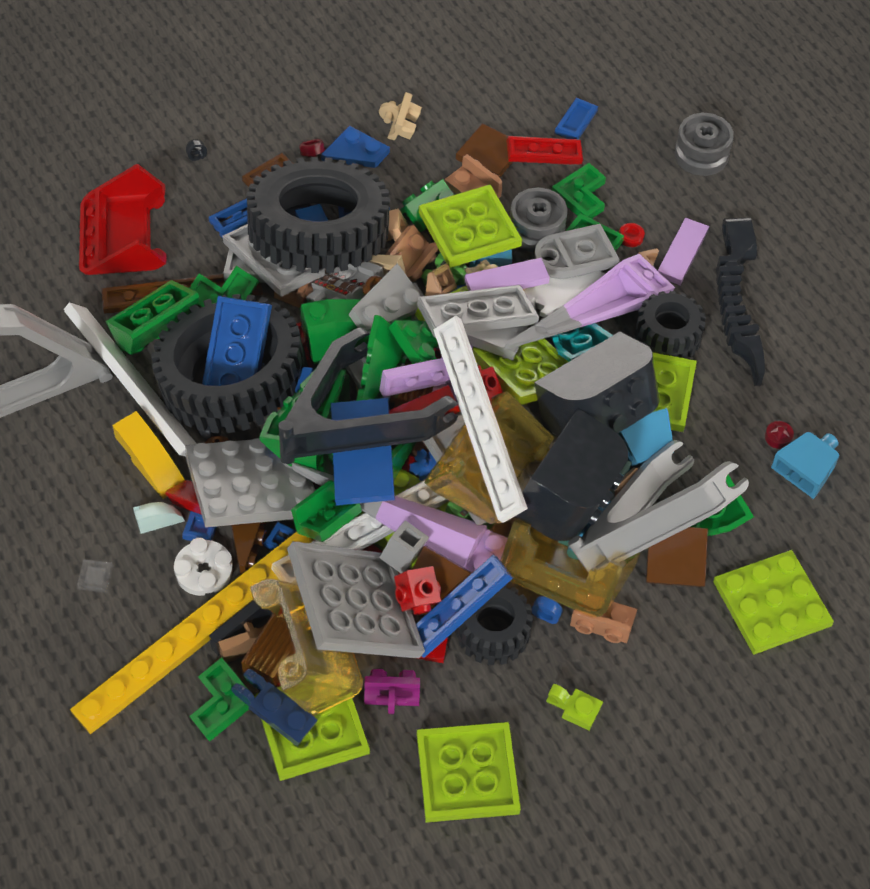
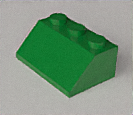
[106,280,199,355]

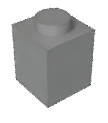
[380,520,429,573]

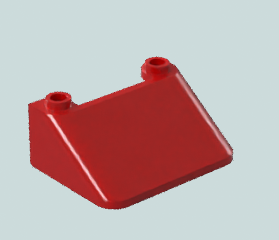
[79,164,167,275]

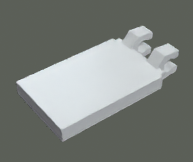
[524,271,605,321]

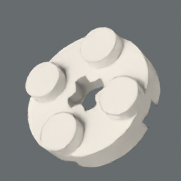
[174,538,233,596]

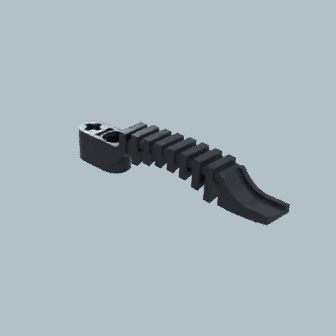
[716,217,765,386]

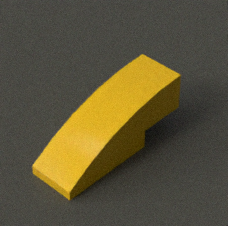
[112,411,185,499]

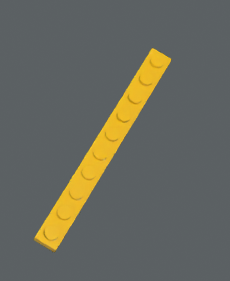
[70,532,314,734]

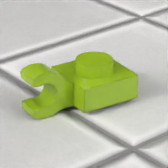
[546,684,603,731]

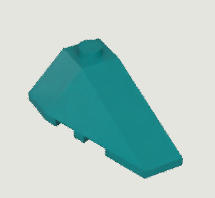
[551,323,613,362]

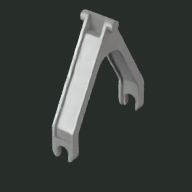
[0,304,113,418]
[568,440,749,581]

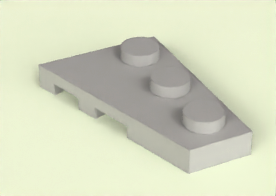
[349,263,422,333]

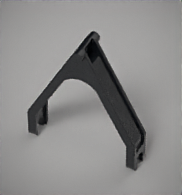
[279,328,458,464]

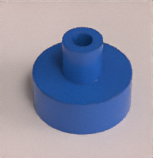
[531,592,563,624]

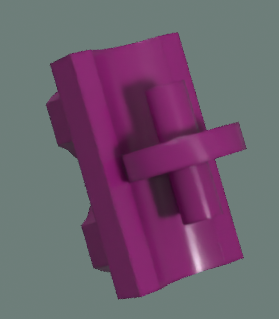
[364,669,420,715]

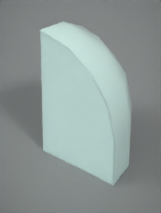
[133,502,185,534]

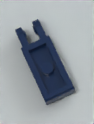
[231,669,318,746]

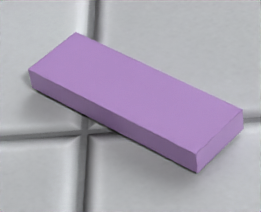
[658,218,709,286]
[465,258,550,291]
[380,358,451,397]

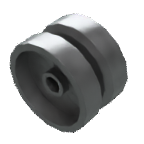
[675,113,734,176]
[510,187,568,253]

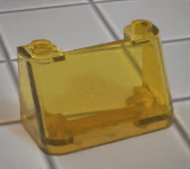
[424,391,554,524]
[500,519,640,617]
[250,579,363,716]

